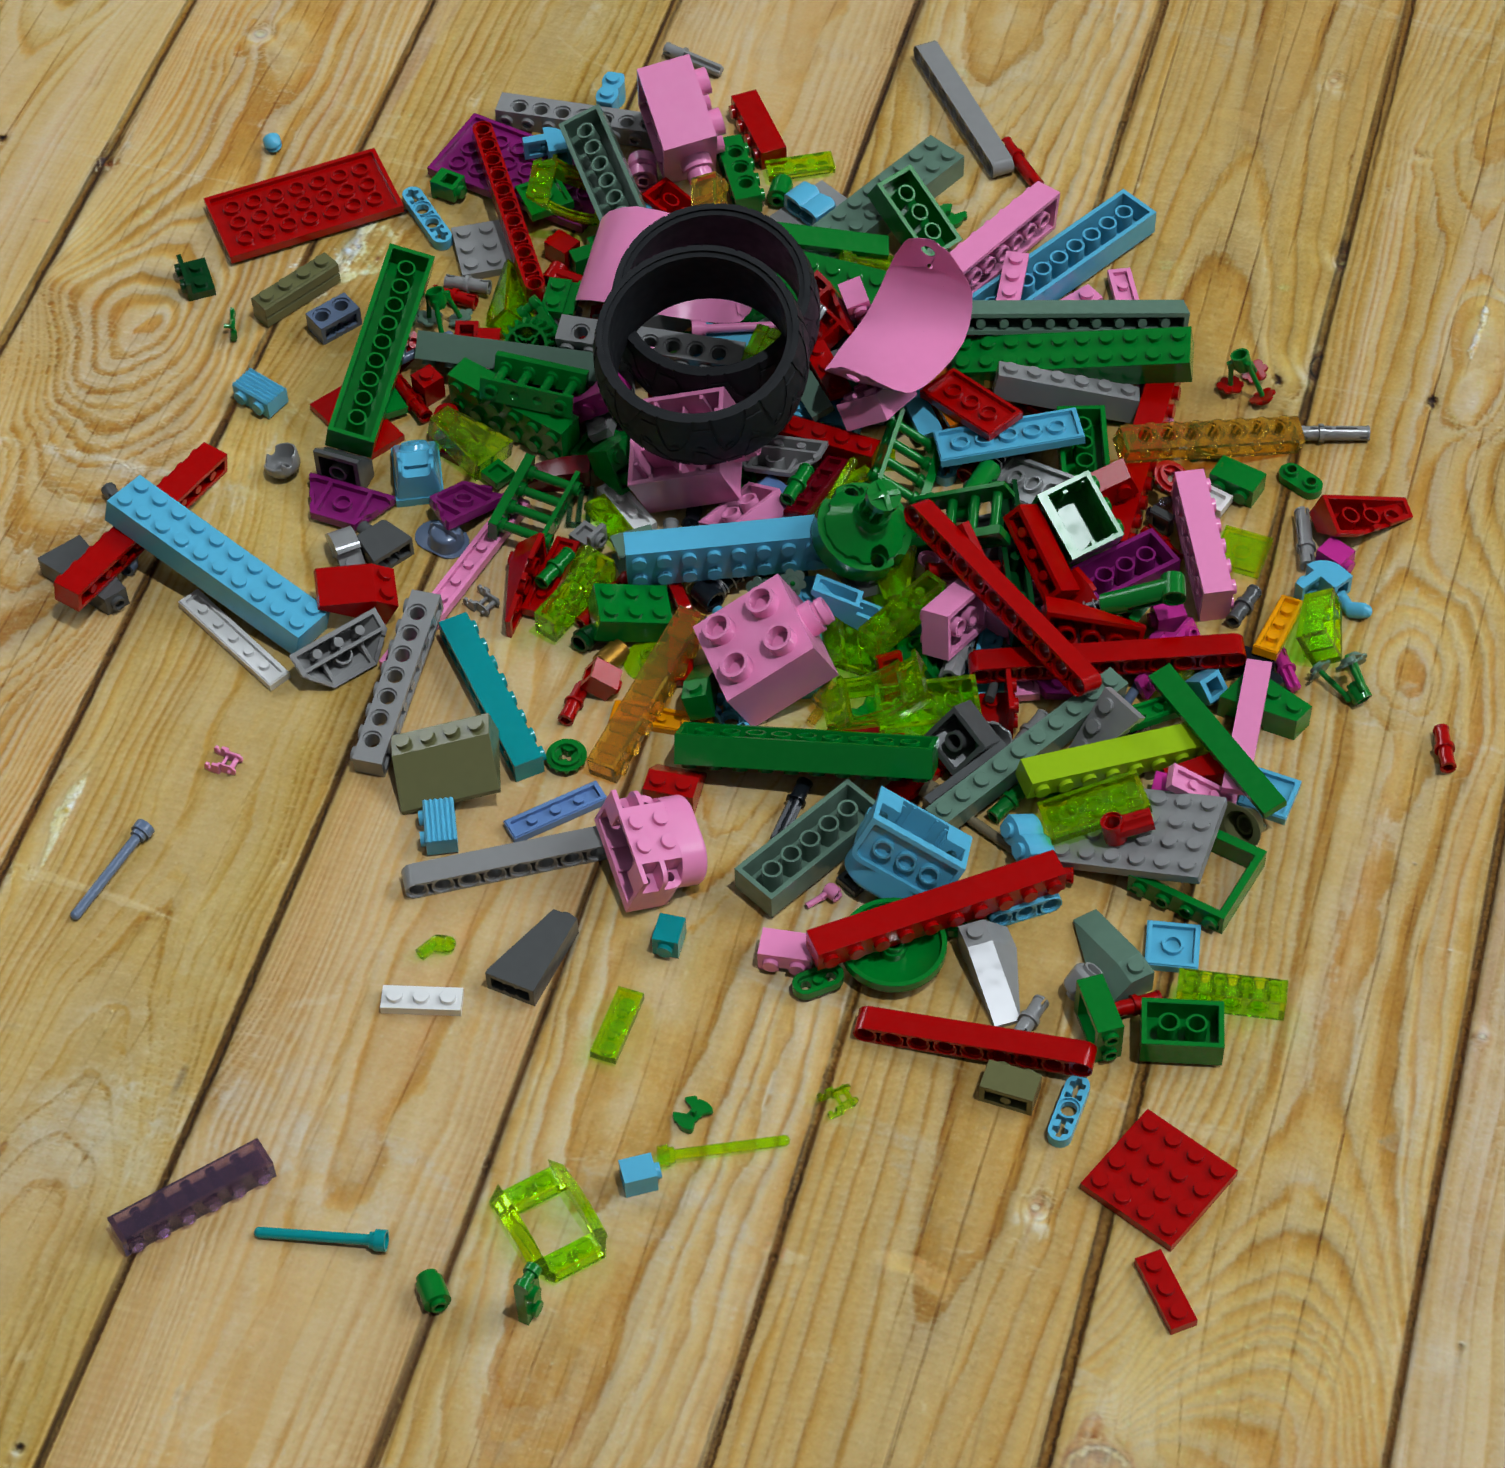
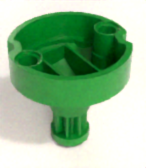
[811,479,912,582]

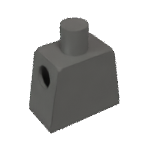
[357,520,414,568]

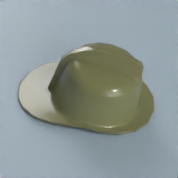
[1219,801,1267,846]

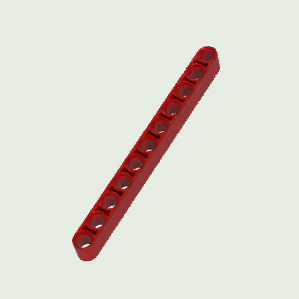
[472,121,546,303]
[903,499,1102,697]
[967,633,1247,684]

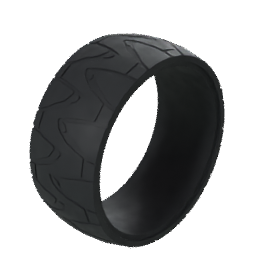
[612,203,820,404]
[593,245,810,465]

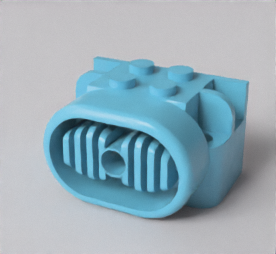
[845,786,973,899]

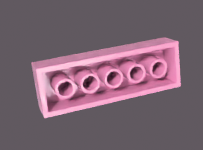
[1170,469,1237,622]

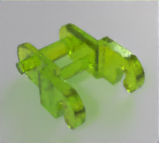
[816,1084,859,1119]

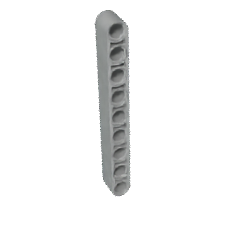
[913,40,1014,178]
[401,826,607,898]

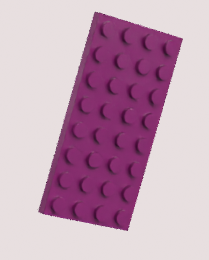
[427,113,597,233]

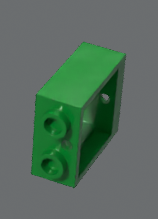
[1074,973,1124,1063]

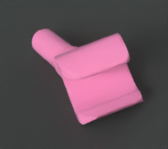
[805,883,842,909]

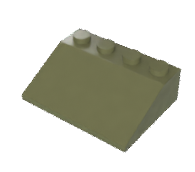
[391,713,501,815]

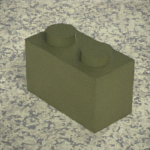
[979,1059,1042,1116]

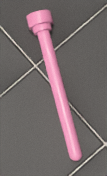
[691,320,779,336]

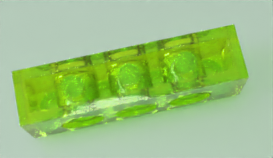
[534,550,616,642]
[858,570,946,659]
[1176,968,1288,1021]

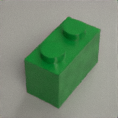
[1209,455,1267,508]

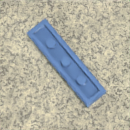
[503,781,607,843]

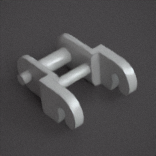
[463,584,500,616]

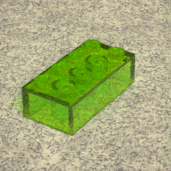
[873,674,982,736]

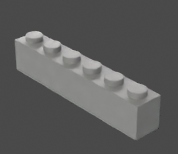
[992,361,1140,424]

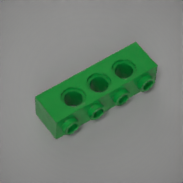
[716,134,766,212]

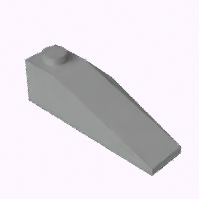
[957,919,1020,1027]

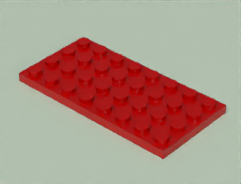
[203,148,404,264]

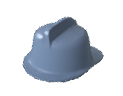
[415,520,470,559]

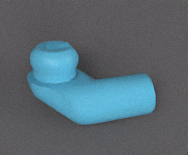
[1336,593,1372,619]

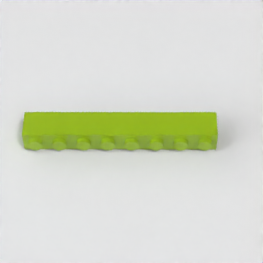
[1015,723,1213,799]

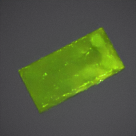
[1037,769,1153,845]

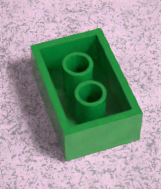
[588,583,674,643]
[1139,997,1225,1065]

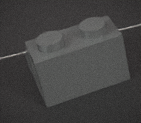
[313,447,374,488]
[923,700,1001,776]

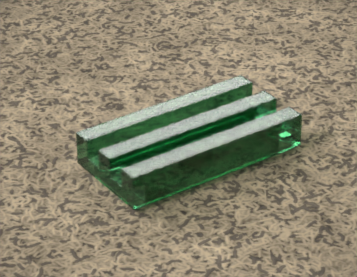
[566,486,595,528]

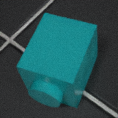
[652,913,687,959]

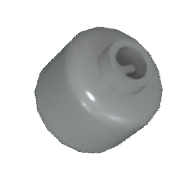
[1064,962,1103,1002]

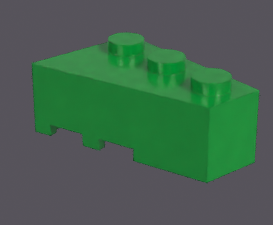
[1217,673,1312,740]

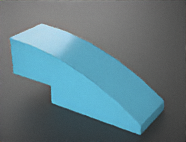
[810,574,884,637]

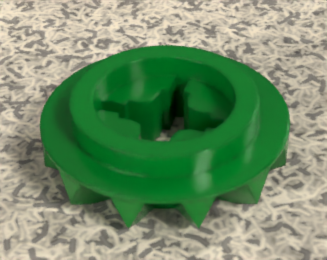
[546,739,587,775]

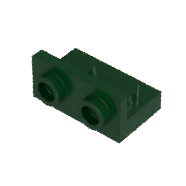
[174,254,216,301]

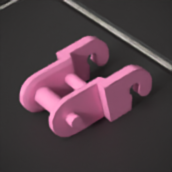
[204,745,243,775]

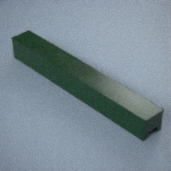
[990,479,1035,647]

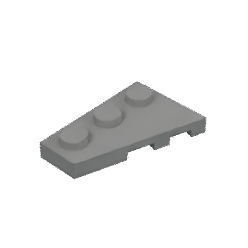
[1069,687,1145,748]

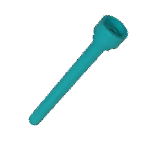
[254,1227,389,1252]

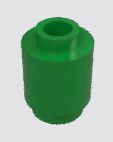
[767,174,793,207]
[416,1269,451,1313]

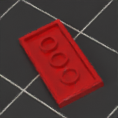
[920,368,1023,441]
[310,386,405,460]

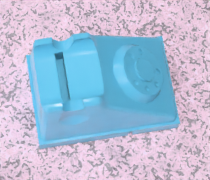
[391,440,444,508]

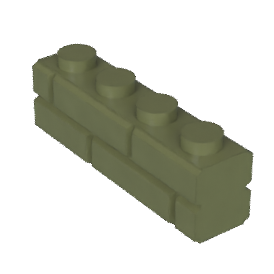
[251,253,341,328]

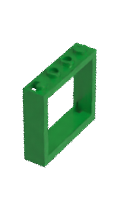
[1127,830,1267,934]

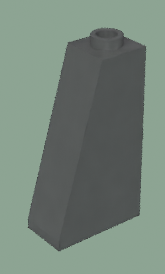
[38,535,130,615]
[485,909,579,1006]

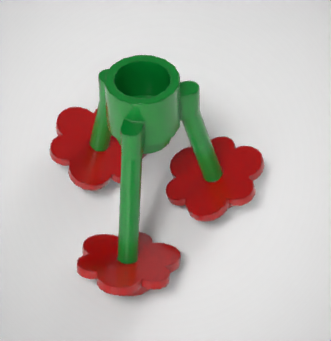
[1216,348,1276,406]

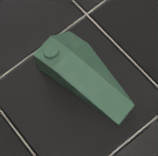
[1073,909,1155,1002]

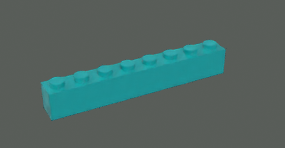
[438,612,547,782]

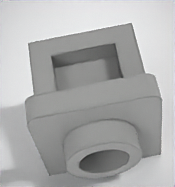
[569,520,607,555]

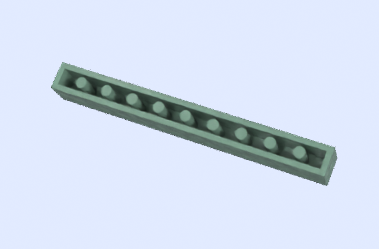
[966,300,1190,335]
[925,667,1128,828]

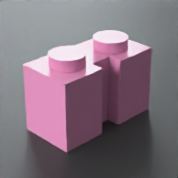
[837,276,871,326]
[757,927,814,975]

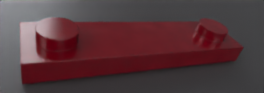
[783,455,850,517]

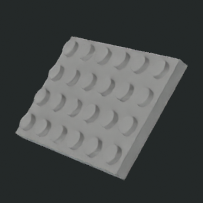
[1053,783,1228,884]

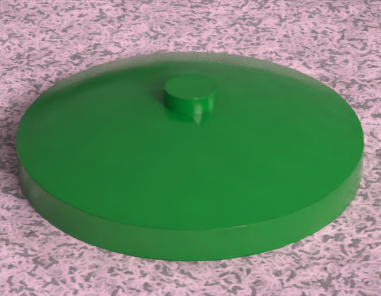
[843,898,947,993]

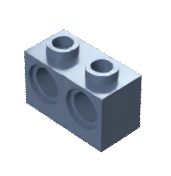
[305,293,362,345]

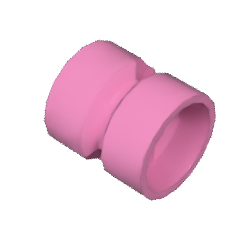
[627,149,658,193]

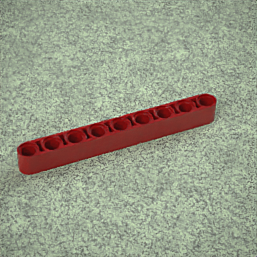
[853,1006,1097,1077]

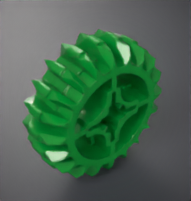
[501,317,557,347]

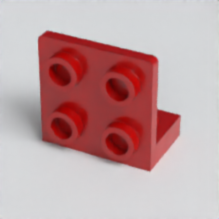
[978,668,1019,739]

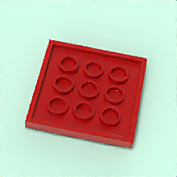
[1080,1109,1238,1252]

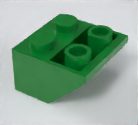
[586,431,630,495]

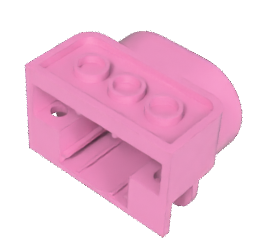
[594,789,708,912]

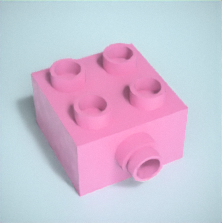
[637,54,726,186]
[627,386,761,513]
[693,573,839,726]

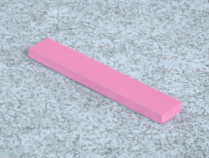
[1222,659,1272,796]

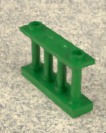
[479,350,589,419]
[866,408,940,505]
[487,453,582,549]
[909,481,1015,557]

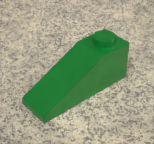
[681,663,719,721]

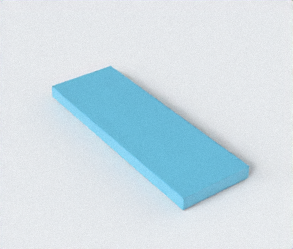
[933,407,1085,468]

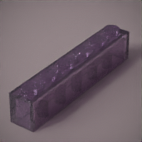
[107,1138,276,1257]

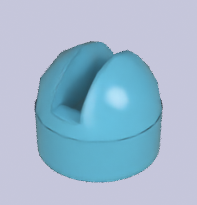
[263,133,282,153]

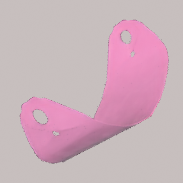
[575,206,752,323]
[825,238,973,393]

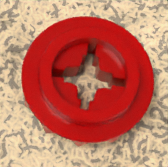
[1152,460,1186,496]

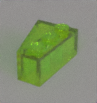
[428,405,514,481]
[1296,588,1342,666]

